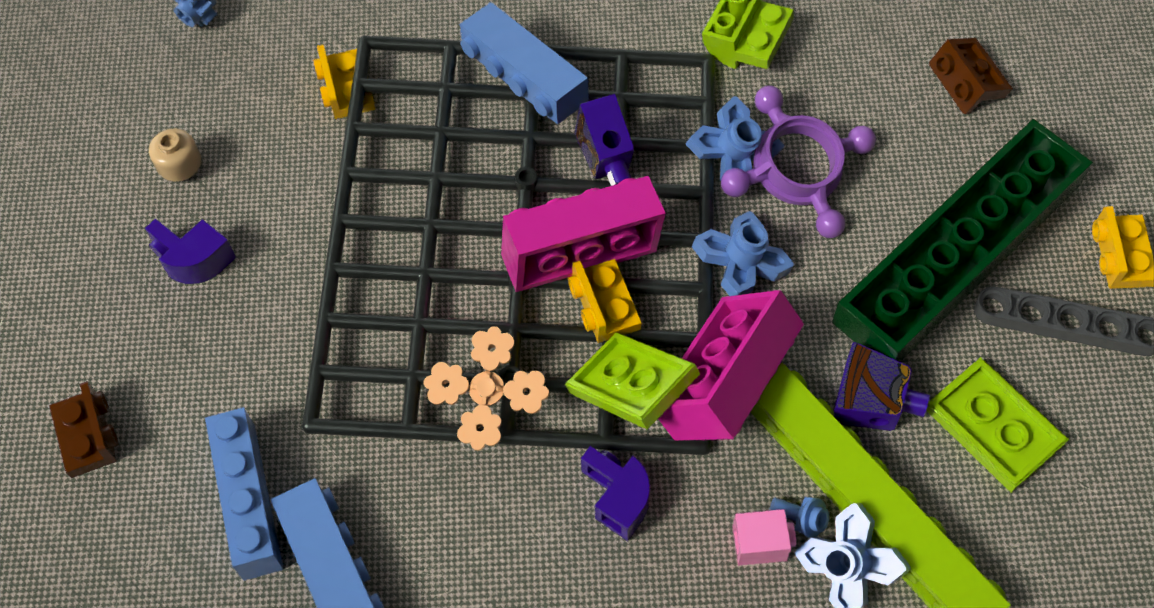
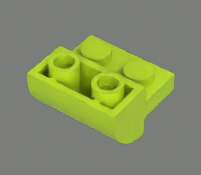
[702,0,794,70]

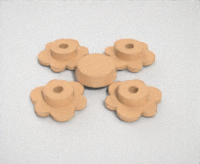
[424,326,549,451]

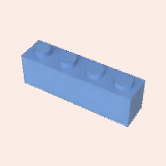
[460,2,589,125]
[205,407,284,581]
[270,478,384,608]

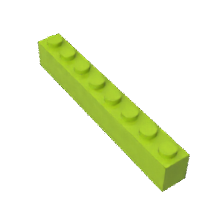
[751,362,1011,608]

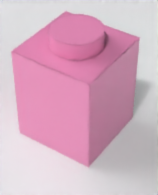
[732,509,796,566]

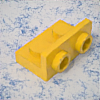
[313,44,376,119]
[1092,206,1154,289]
[568,259,642,343]

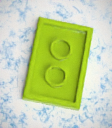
[565,333,700,430]
[926,357,1069,493]

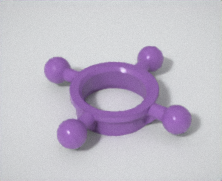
[721,85,876,238]

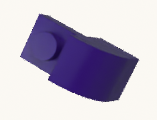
[145,218,236,284]
[581,446,650,541]

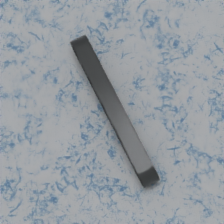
[974,287,1154,356]

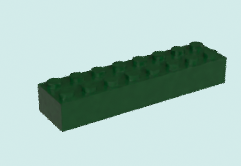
[832,118,1093,362]

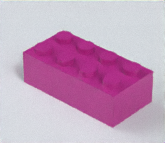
[501,176,666,292]
[658,290,804,441]

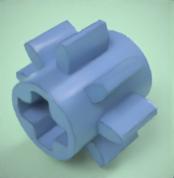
[174,0,217,27]

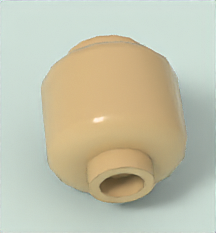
[149,128,201,182]

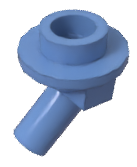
[769,497,829,538]

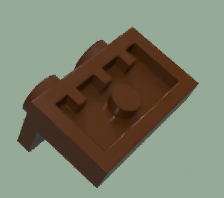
[929,38,1013,114]
[49,381,119,478]

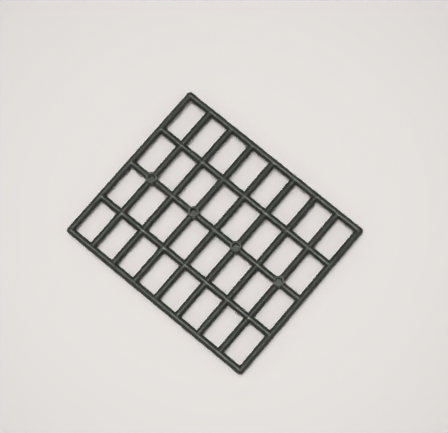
[302,35,715,455]

